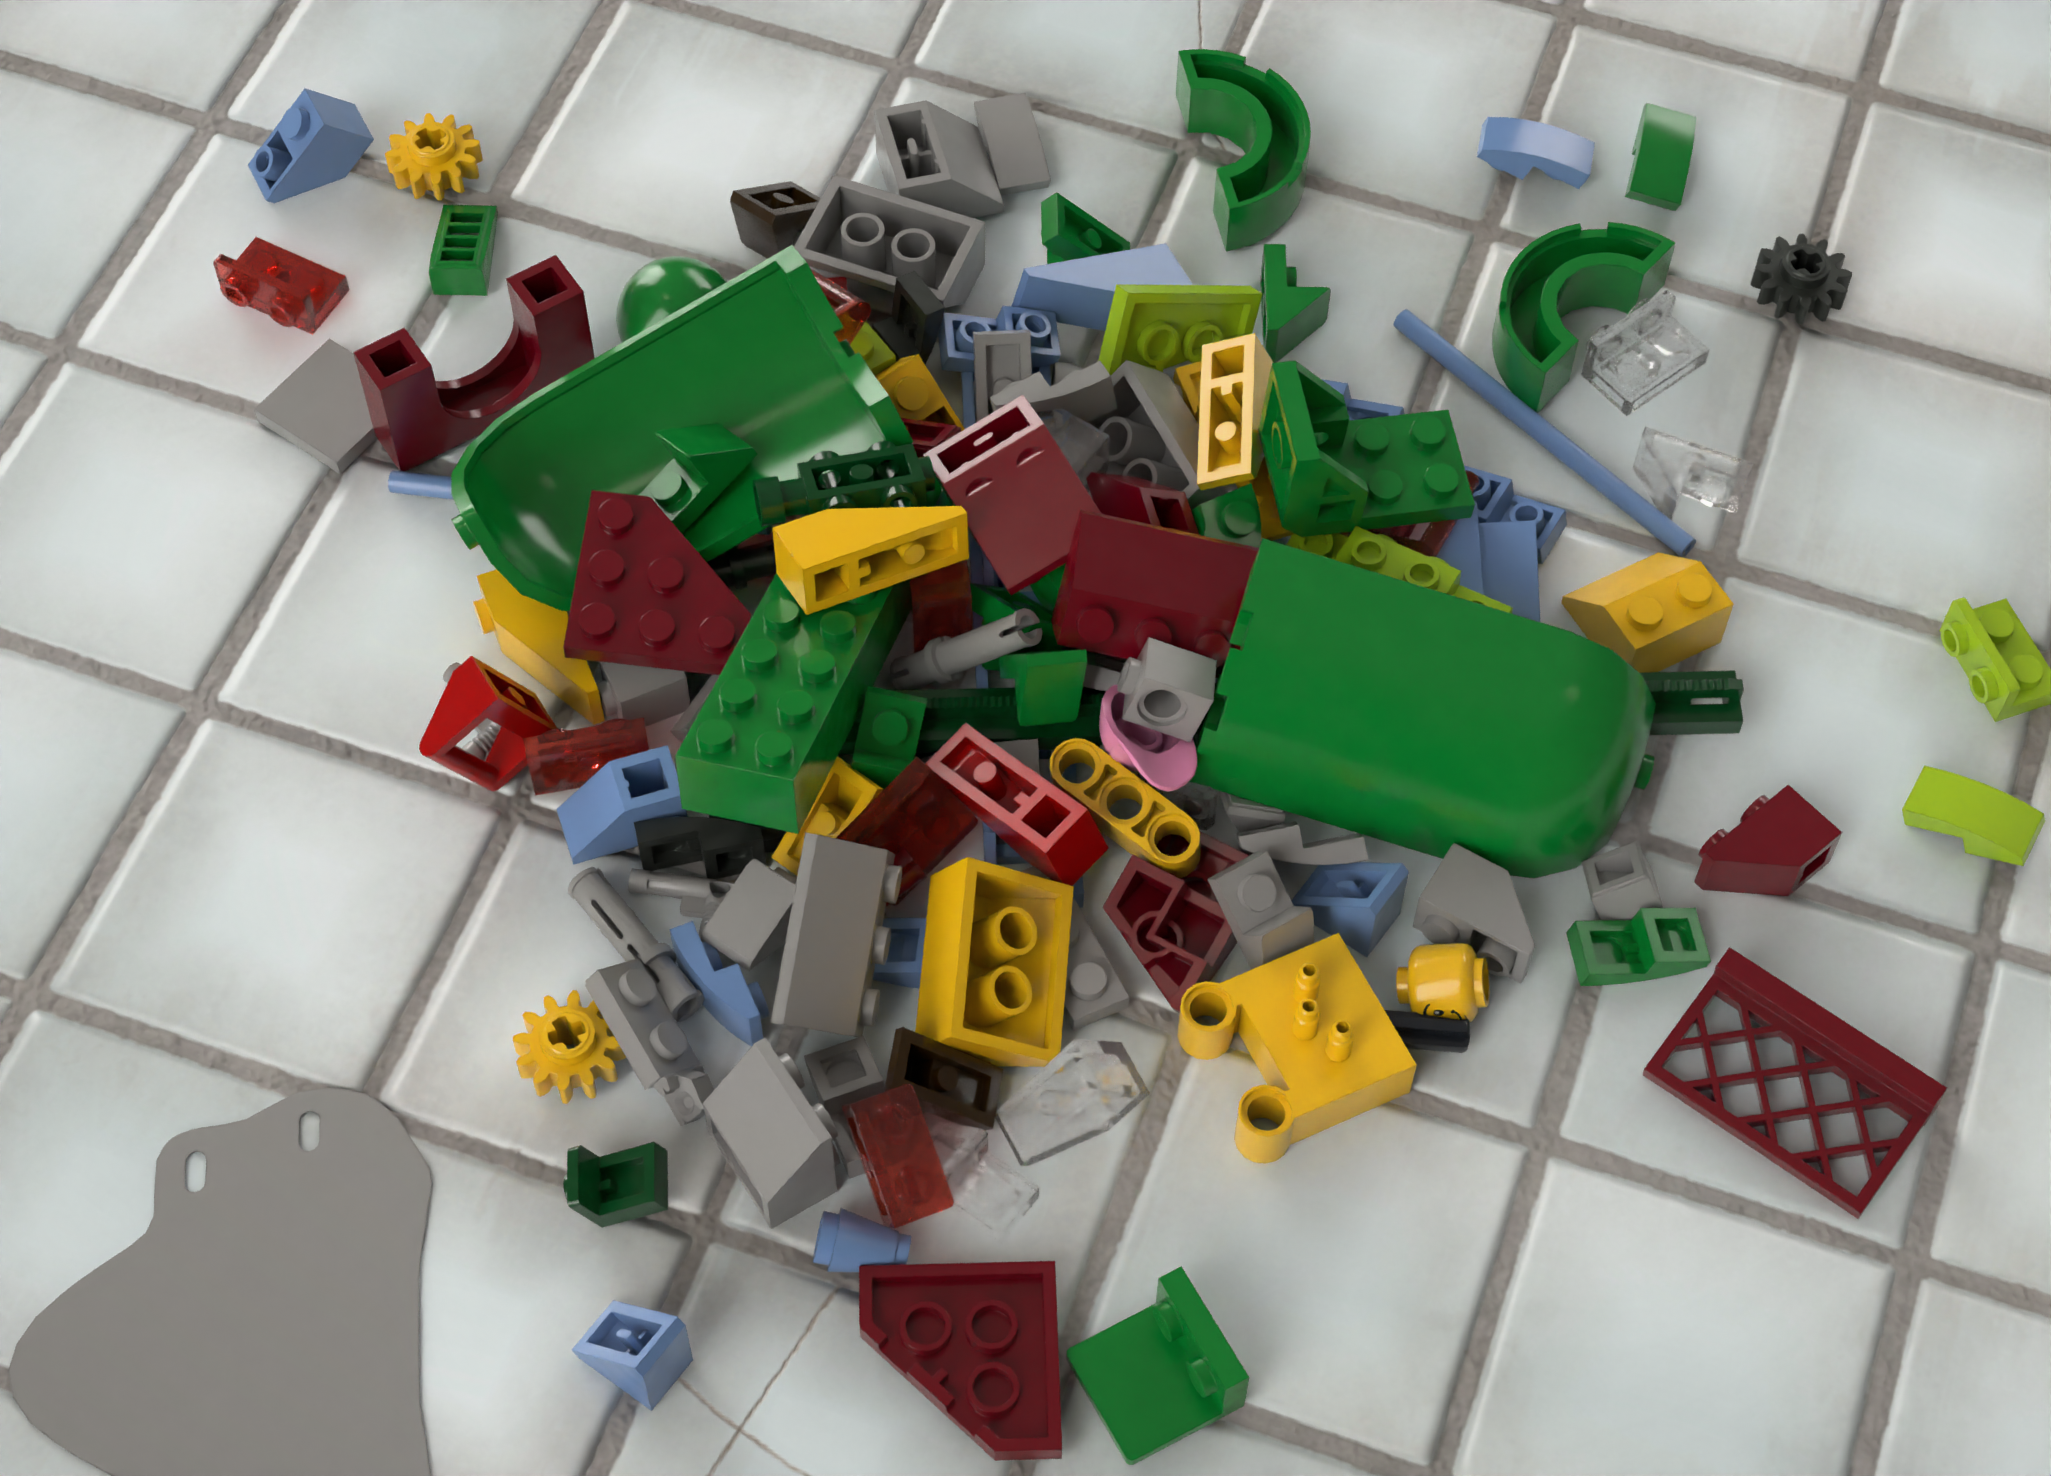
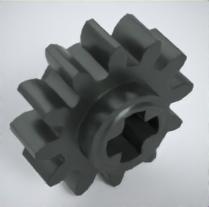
[1750,234,1852,325]

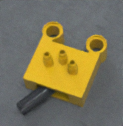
[1177,933,1470,1164]

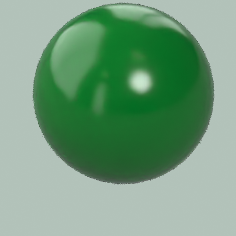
[616,256,727,342]

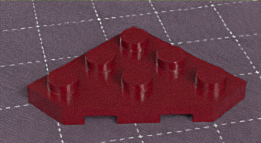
[563,490,751,675]
[859,1261,1062,1461]

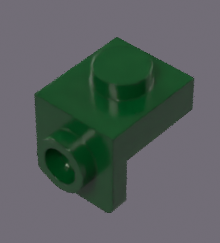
[563,1142,668,1228]

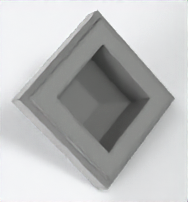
[1219,791,1286,832]

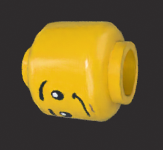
[1396,943,1490,1022]

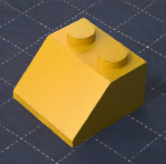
[1561,552,1734,673]

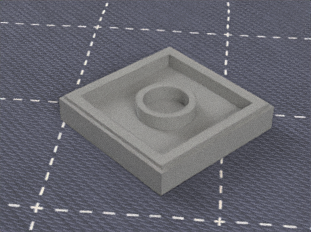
[254,338,377,474]

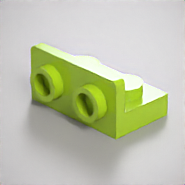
[1939,597,2051,722]

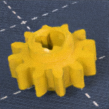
[385,113,483,201]
[513,990,626,1104]

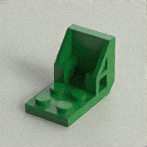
[1258,360,1475,537]

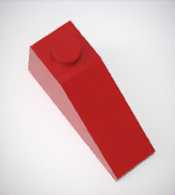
[924,723,1109,886]

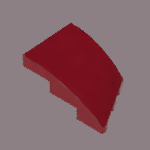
[1103,831,1249,1013]

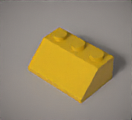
[915,857,1074,1067]

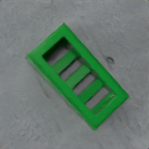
[428,205,498,296]

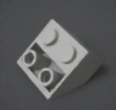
[874,100,1004,218]
[703,1037,840,1229]

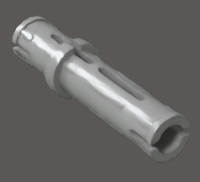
[890,608,1042,690]
[568,867,704,1022]

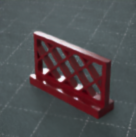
[1643,947,1947,1219]

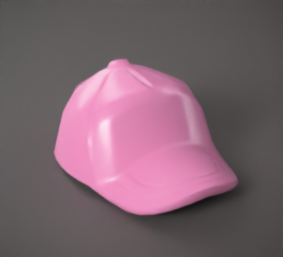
[1099,685,1198,792]

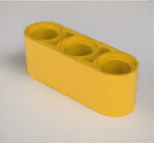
[1049,738,1201,878]

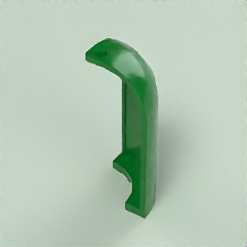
[451,245,913,611]
[1189,538,1656,879]

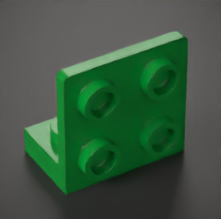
[1066,1266,1249,1465]

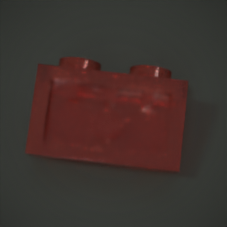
[213,237,350,335]
[523,717,649,796]
[836,757,978,906]
[841,1084,954,1229]

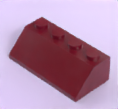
[1051,509,1259,678]

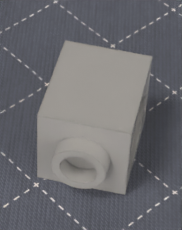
[1117,637,1217,742]

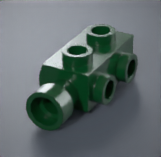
[753,441,935,527]

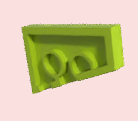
[1098,284,1262,375]

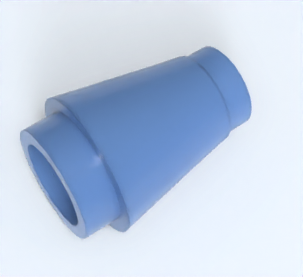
[813,1208,911,1272]

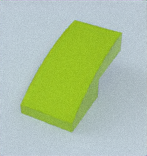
[1902,765,2045,866]

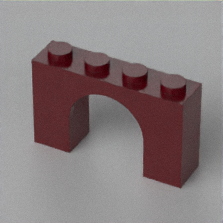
[353,255,595,472]

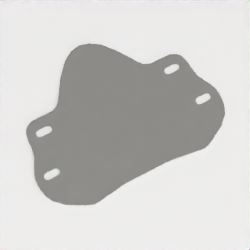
[8,1088,432,1476]

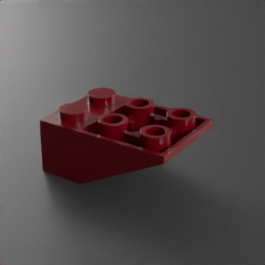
[923,395,1101,596]

